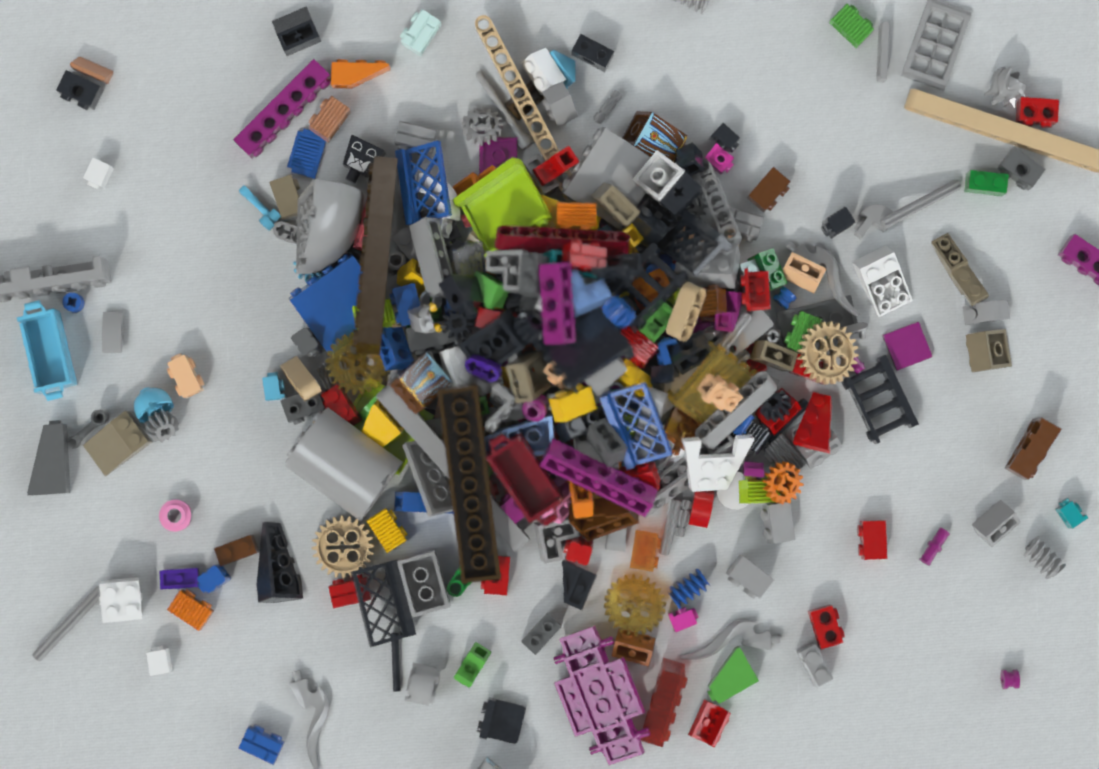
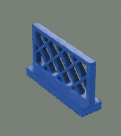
[395,140,452,226]
[600,382,673,470]

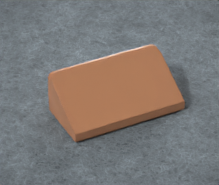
[70,57,113,84]

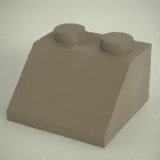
[966,329,1012,373]

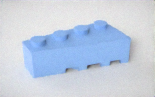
[483,413,555,456]

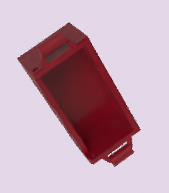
[486,432,564,527]

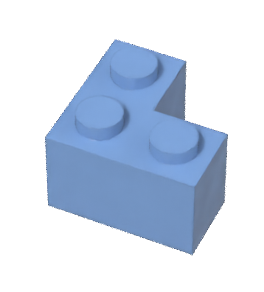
[571,269,612,317]

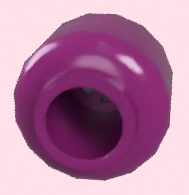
[522,394,549,422]

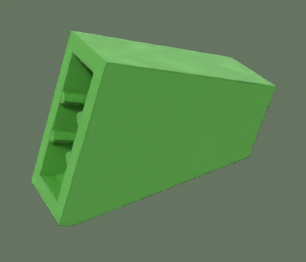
[707,646,759,704]

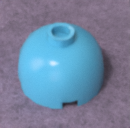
[134,387,174,423]

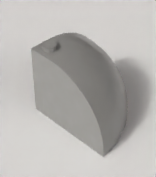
[296,179,364,274]

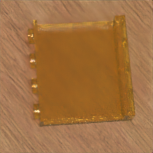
[666,342,758,424]

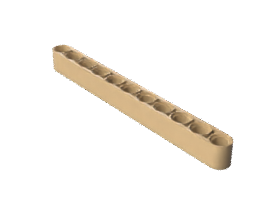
[475,15,577,203]
[904,89,1099,173]

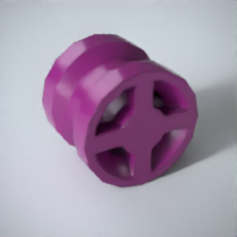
[1000,669,1020,689]

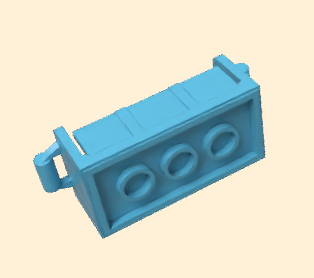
[17,300,78,401]

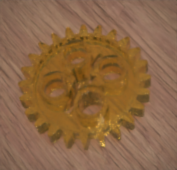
[325,332,387,395]
[603,574,666,636]

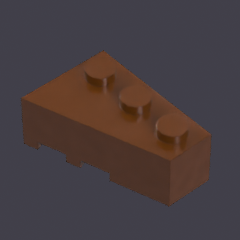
[1005,417,1062,480]
[568,498,639,541]

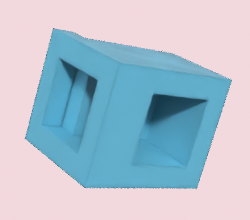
[262,372,287,401]

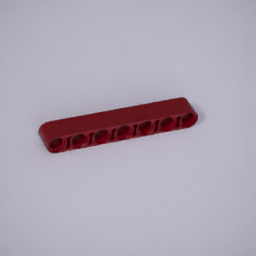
[494,225,631,256]

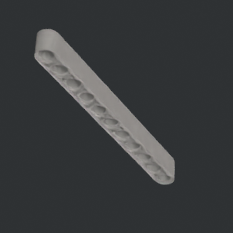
[376,383,531,552]

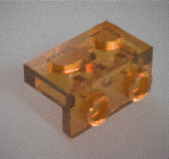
[630,530,662,572]

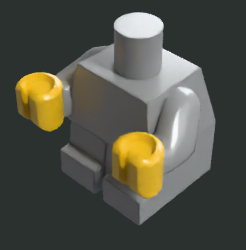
[408,303,442,333]

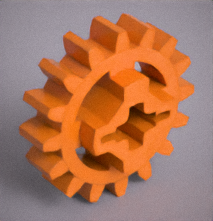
[762,461,804,504]

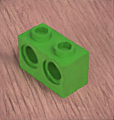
[640,303,673,343]

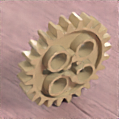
[797,321,859,384]
[311,516,375,578]

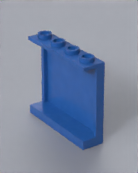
[289,253,363,356]

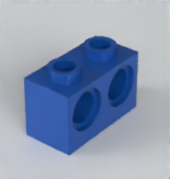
[380,327,414,371]

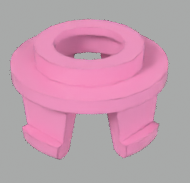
[159,500,191,532]

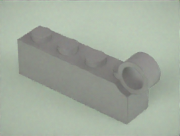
[409,217,453,310]

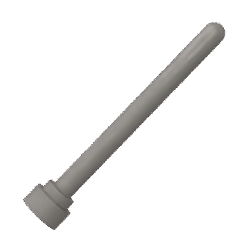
[476,71,535,151]

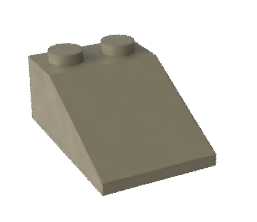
[83,411,152,476]

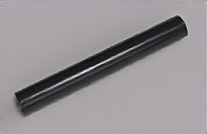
[391,633,401,692]

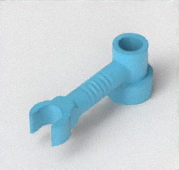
[239,185,281,231]

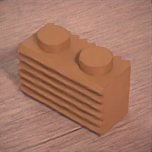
[308,96,351,143]

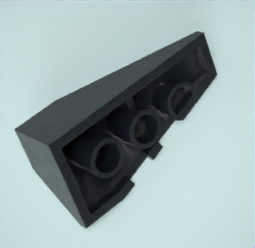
[256,522,303,603]

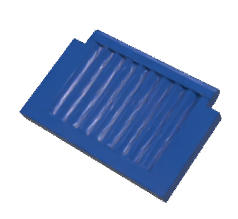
[287,129,326,179]

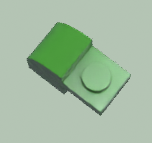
[453,642,491,688]

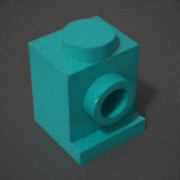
[1055,498,1088,529]

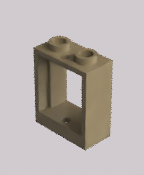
[591,182,640,226]
[506,350,552,403]

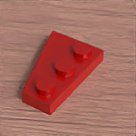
[793,392,832,454]

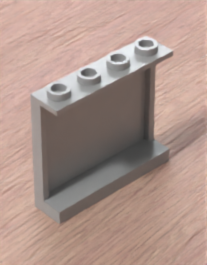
[561,127,651,230]

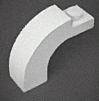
[418,173,460,238]

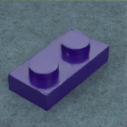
[159,568,200,590]

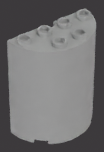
[285,407,403,521]

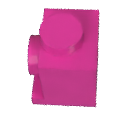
[704,143,734,175]
[667,607,699,632]

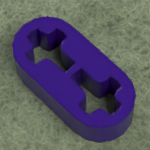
[465,354,502,382]

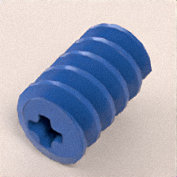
[668,569,711,609]

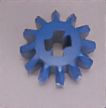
[602,296,636,329]

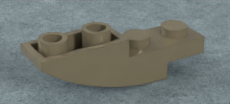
[931,233,989,306]

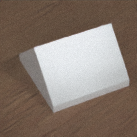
[632,150,685,201]

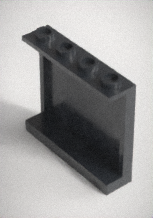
[532,307,635,394]

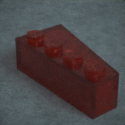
[641,658,688,747]

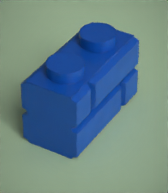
[197,564,231,593]
[238,724,285,765]

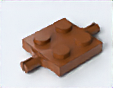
[664,404,703,456]

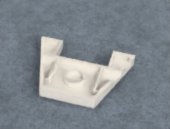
[682,435,754,492]

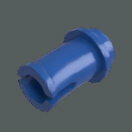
[732,415,754,435]

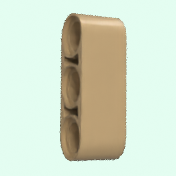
[666,282,706,342]
[280,356,322,401]

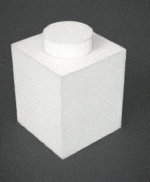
[83,158,114,189]
[146,645,173,676]

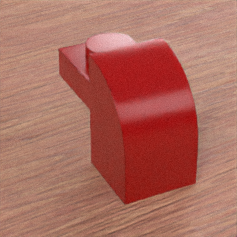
[532,146,580,186]
[688,490,714,528]

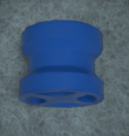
[773,286,797,310]
[62,293,85,313]

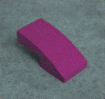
[715,291,742,332]
[743,462,764,477]

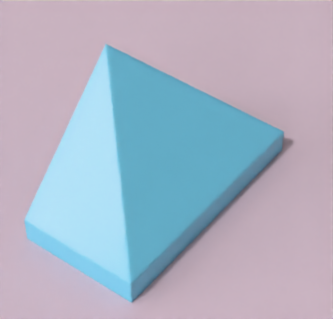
[550,50,576,88]

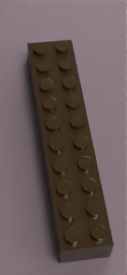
[353,156,397,355]
[438,382,501,583]

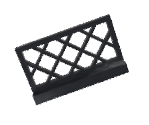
[657,208,732,276]
[351,560,417,647]

